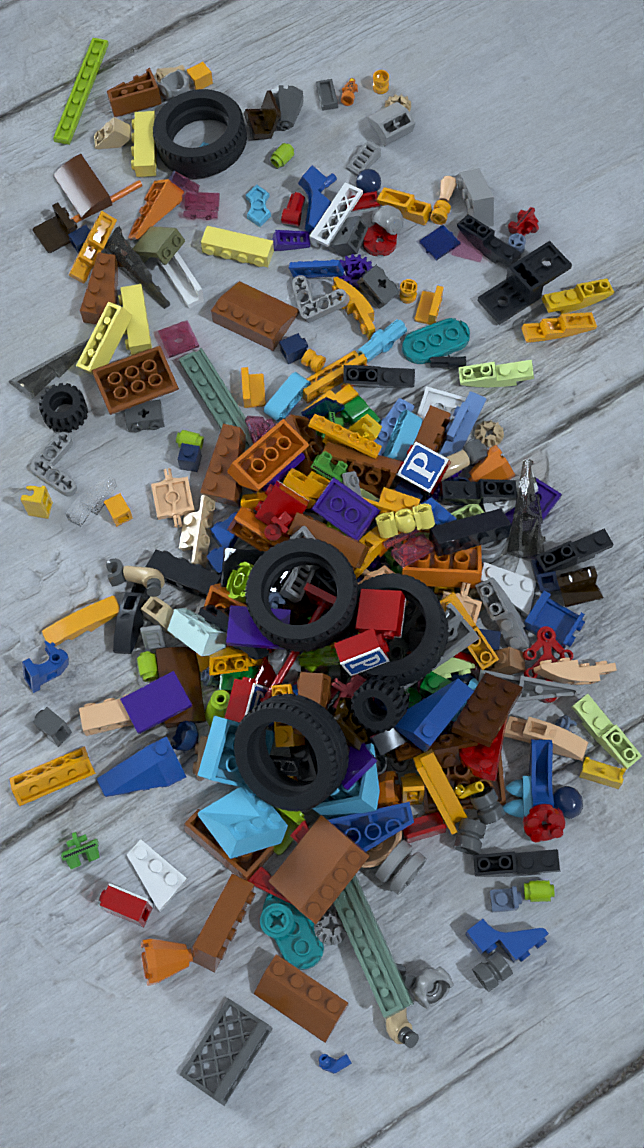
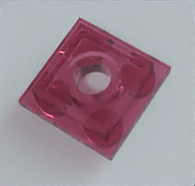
[158,320,199,358]

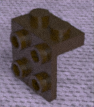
[244,90,281,139]
[33,202,78,253]

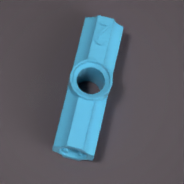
[357,319,407,363]

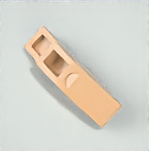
[533,658,617,685]
[504,716,588,761]

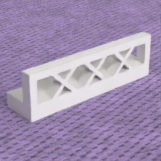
[310,182,363,247]
[156,252,204,308]

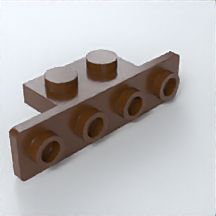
[394,733,478,768]

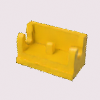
[348,414,382,441]
[20,486,53,519]
[579,757,626,789]

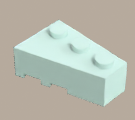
[167,608,227,656]

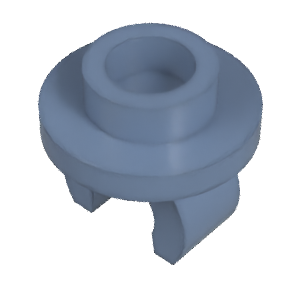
[269,591,285,609]
[201,667,221,686]
[555,715,577,733]

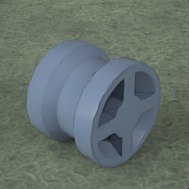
[508,233,526,254]

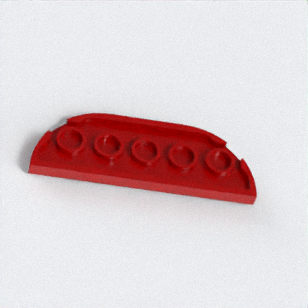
[459,717,508,781]

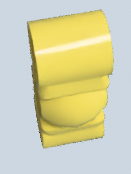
[376,504,435,538]

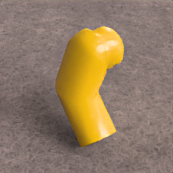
[454,781,484,799]

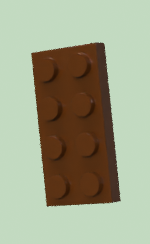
[452,672,523,748]

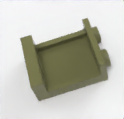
[131,226,185,265]

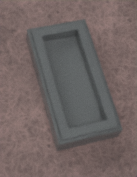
[316,79,338,111]

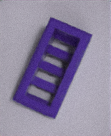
[272,230,311,251]

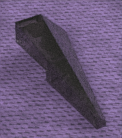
[104,226,170,309]
[9,338,90,399]
[507,459,546,559]

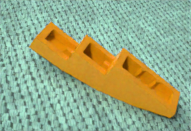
[68,211,117,284]
[521,312,597,343]
[42,595,120,647]

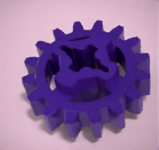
[338,254,373,290]

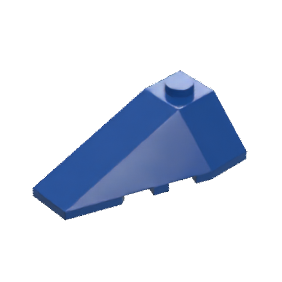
[393,679,474,752]
[97,736,186,797]
[329,802,414,851]

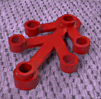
[523,626,573,704]

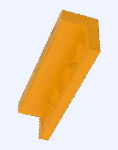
[303,350,367,404]
[9,746,96,806]
[413,749,467,835]

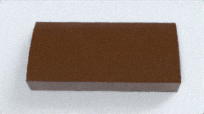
[54,154,112,220]
[156,647,206,728]

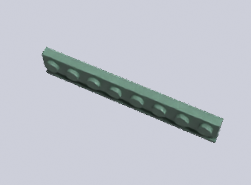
[179,347,259,451]
[333,875,414,1019]

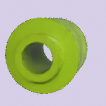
[270,143,294,168]
[176,430,204,450]
[136,651,159,682]
[524,880,555,902]

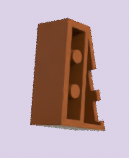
[107,68,162,117]
[292,672,331,738]

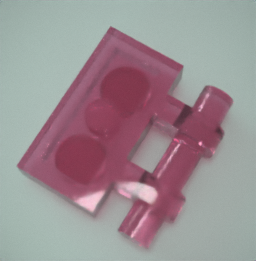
[183,192,220,220]
[245,416,276,444]
[383,527,435,568]

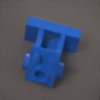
[22,641,69,693]

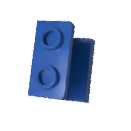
[523,590,585,649]

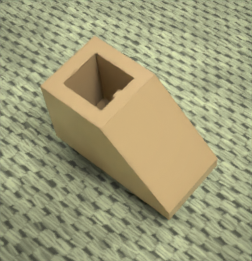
[94,117,131,149]
[141,597,175,638]

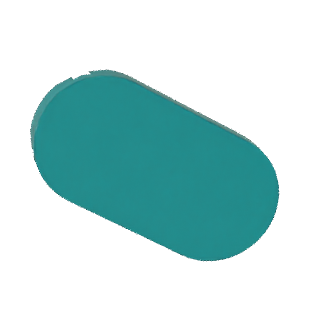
[402,318,470,364]
[262,893,324,970]

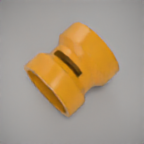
[373,70,389,94]
[430,200,451,225]
[399,279,417,304]
[301,349,326,373]

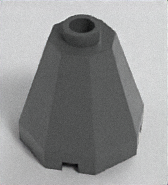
[271,85,304,130]

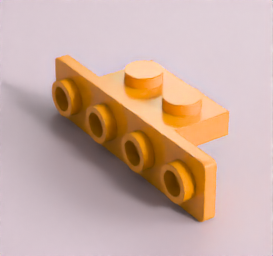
[308,414,382,459]
[362,487,430,533]

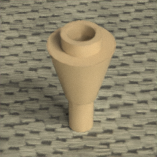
[155,65,185,83]

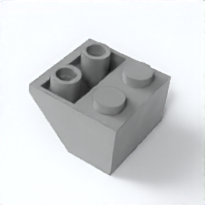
[368,102,416,147]

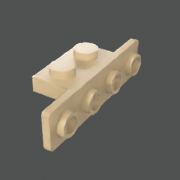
[179,495,215,569]

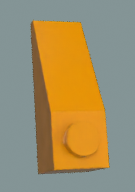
[400,773,425,805]

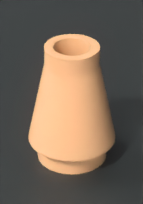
[439,176,457,202]

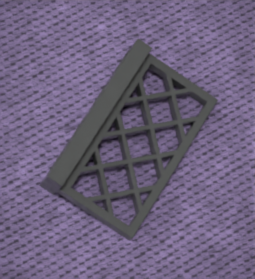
[180,998,273,1106]

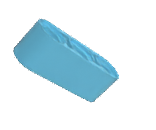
[264,372,311,423]
[384,409,422,462]

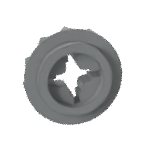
[314,910,347,945]

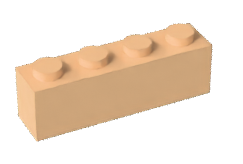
[79,694,133,736]

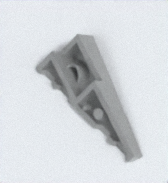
[401,603,480,689]
[478,670,581,702]

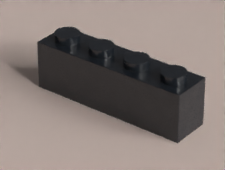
[429,508,511,557]
[145,549,221,600]

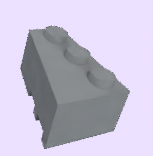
[457,168,494,227]

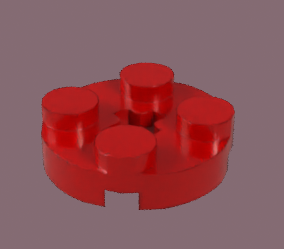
[363,223,397,257]
[523,804,565,843]

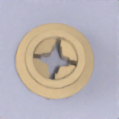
[385,94,411,112]
[474,420,504,447]

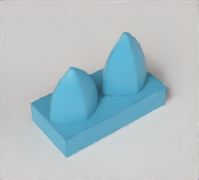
[503,776,532,821]

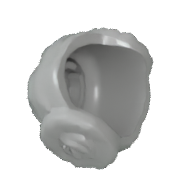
[158,69,189,100]
[371,205,404,235]
[268,649,301,686]
[411,966,454,1009]

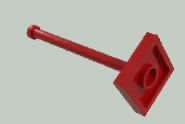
[259,582,337,703]

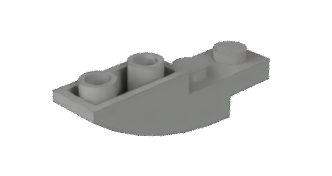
[475,577,532,651]

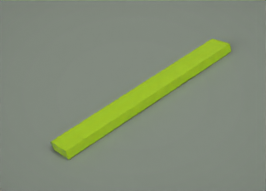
[53,38,109,145]

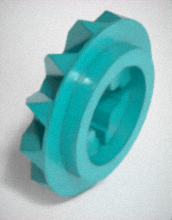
[260,903,294,938]

